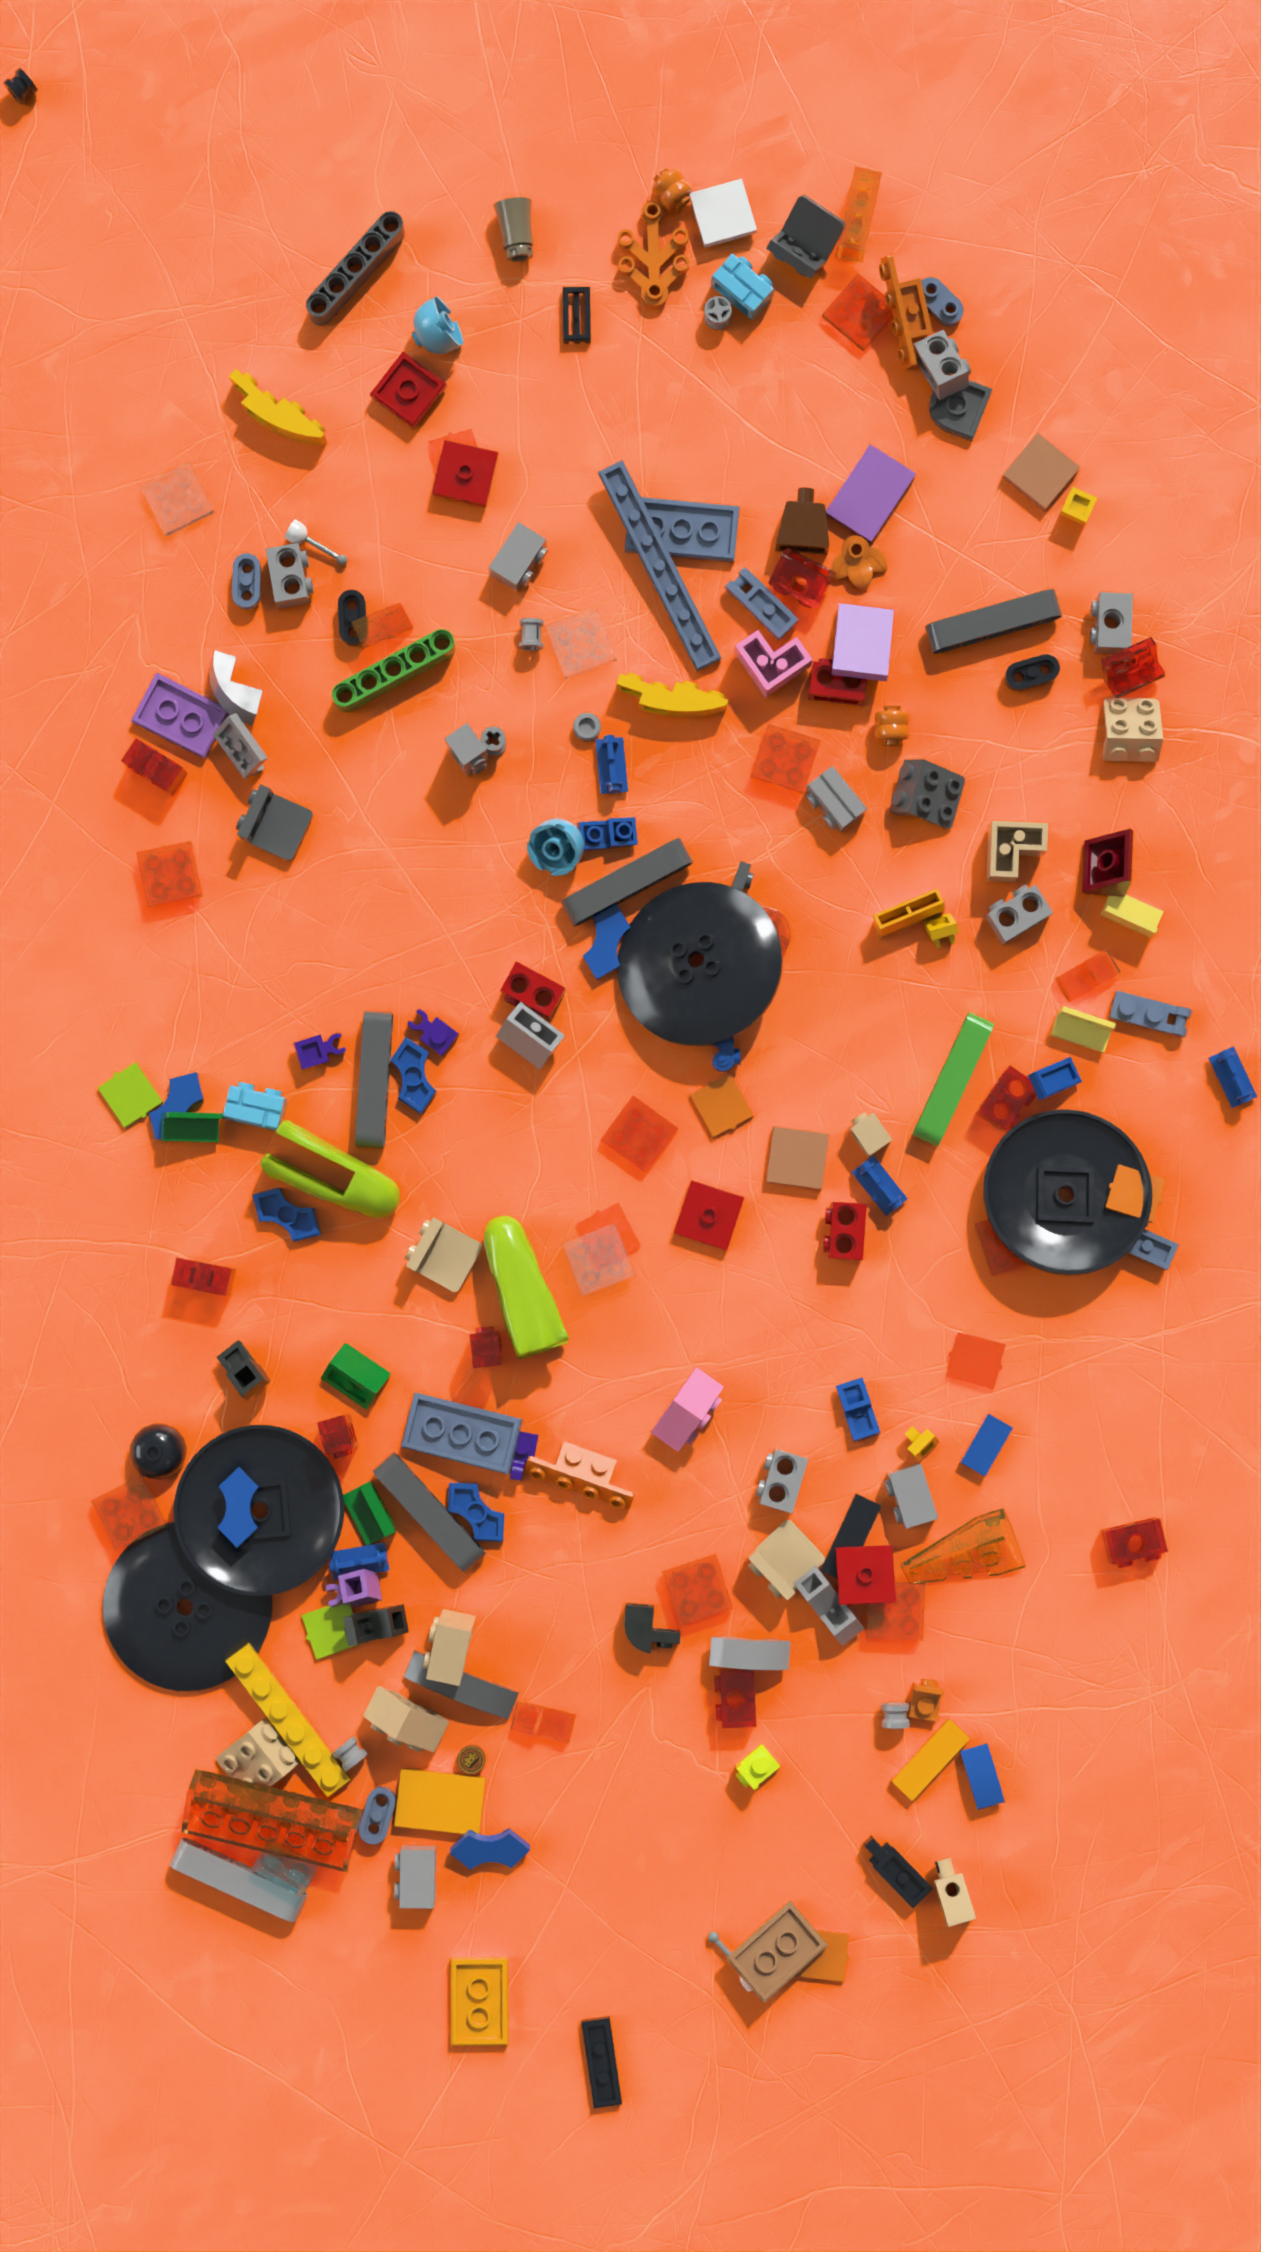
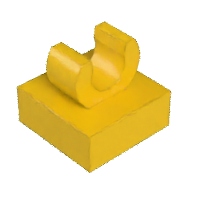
[1060,486,1097,525]
[923,913,959,948]
[905,1426,939,1462]

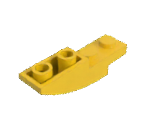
[229,369,327,446]
[616,672,728,717]

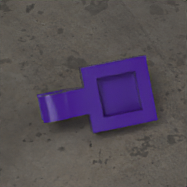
[510,1431,539,1481]

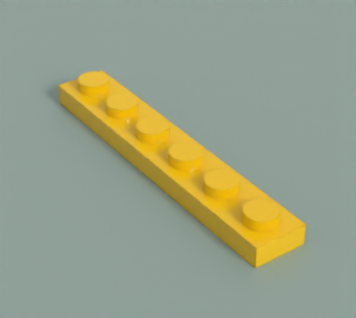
[225,1643,351,1797]

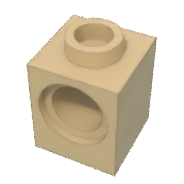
[849,1112,892,1157]

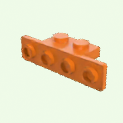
[879,255,933,369]
[524,1441,635,1510]

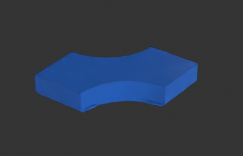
[583,904,631,980]
[390,1037,437,1115]
[149,1072,204,1140]
[252,1188,321,1242]
[217,1467,259,1548]
[448,1482,505,1542]
[450,1828,530,1870]

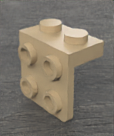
[1102,697,1163,762]
[405,1217,482,1292]
[747,1520,825,1600]
[216,1717,301,1801]

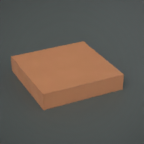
[1002,433,1080,511]
[766,1126,829,1190]

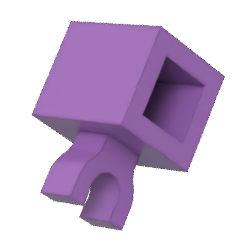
[326,1569,382,1608]

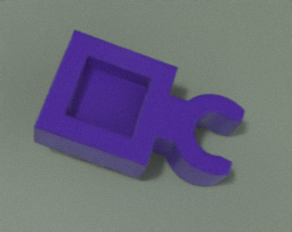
[407,1009,459,1056]
[293,1033,346,1070]

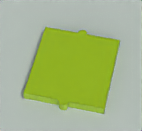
[98,1062,163,1128]
[301,1604,362,1660]

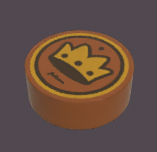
[457,1744,486,1774]

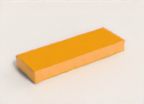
[891,1718,970,1801]

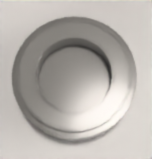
[573,713,601,742]

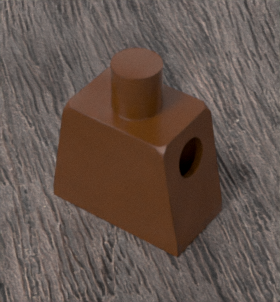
[775,487,829,555]

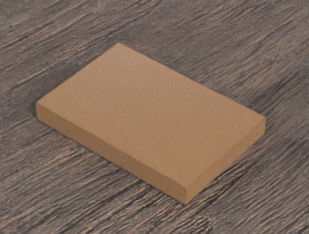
[726,1901,828,2003]

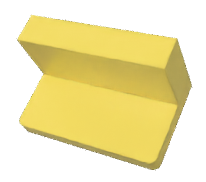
[1100,895,1164,938]
[1050,1006,1116,1053]

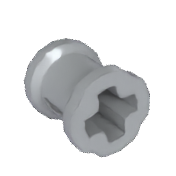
[519,618,544,651]
[481,726,506,756]

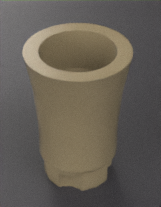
[493,197,533,262]

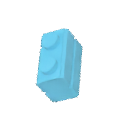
[711,254,774,321]
[223,1082,288,1131]

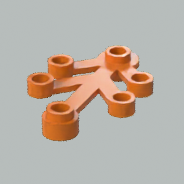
[618,201,690,307]

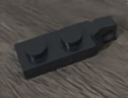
[863,1836,933,1908]

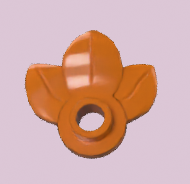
[832,535,887,591]

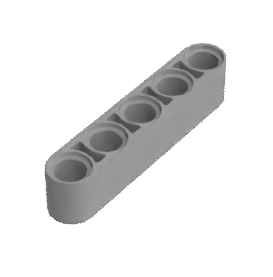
[169,1837,308,1923]

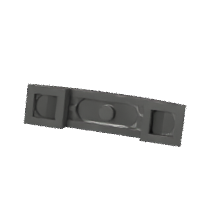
[404,1650,519,1719]

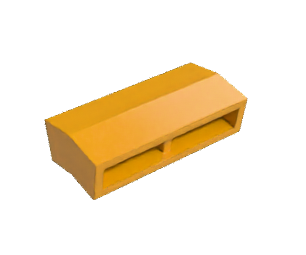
[873,888,945,939]

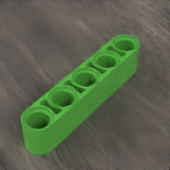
[332,629,456,712]
[912,1012,995,1147]

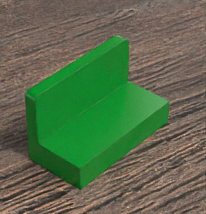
[161,1112,223,1142]
[320,1343,391,1410]
[343,1480,397,1545]

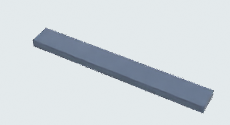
[598,460,722,672]

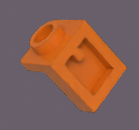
[908,1678,944,1722]

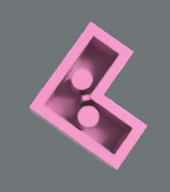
[734,630,813,698]
[650,1367,724,1452]

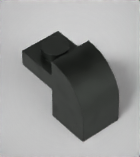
[216,1340,270,1400]
[624,1603,681,1653]
[343,1604,409,1646]

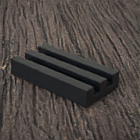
[563,287,591,344]

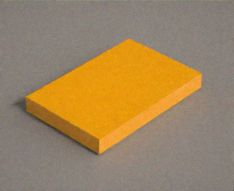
[394,1768,486,1834]
[451,1956,509,2046]

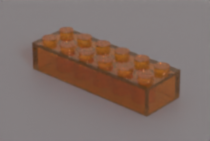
[181,1769,362,1873]

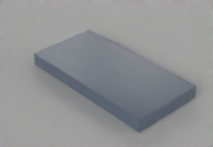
[625,497,740,563]
[401,1392,523,1474]

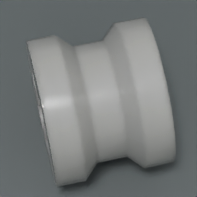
[704,296,732,330]
[881,1702,910,1729]
[332,1736,368,1772]

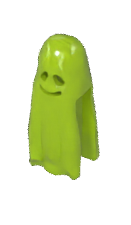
[260,1120,400,1219]
[483,1216,569,1359]

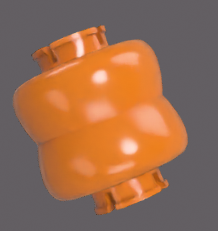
[652,168,692,211]
[875,705,909,746]

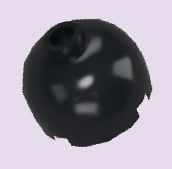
[129,1423,187,1480]

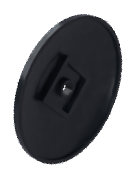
[617,882,783,1047]
[983,1109,1152,1276]
[174,1425,345,1596]
[103,1522,273,1691]

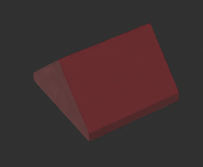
[1082,829,1133,897]

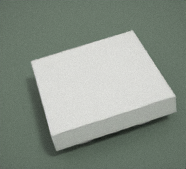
[689,178,757,248]

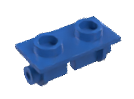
[596,735,628,794]
[1208,1046,1257,1108]
[851,1155,908,1216]
[329,1542,390,1580]

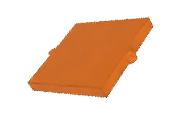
[690,1073,754,1138]
[1105,1164,1166,1223]
[795,1930,849,1982]

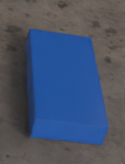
[1028,1057,1082,1101]
[960,1413,1013,1476]

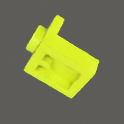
[736,1743,780,1791]

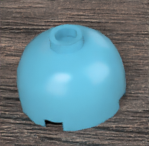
[412,296,464,354]
[527,818,584,876]

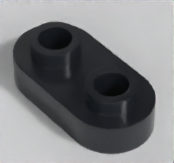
[338,590,368,646]
[1004,654,1060,692]

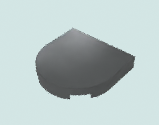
[929,380,993,442]

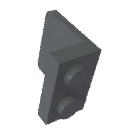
[766,195,846,279]
[889,759,965,829]
[236,784,313,861]

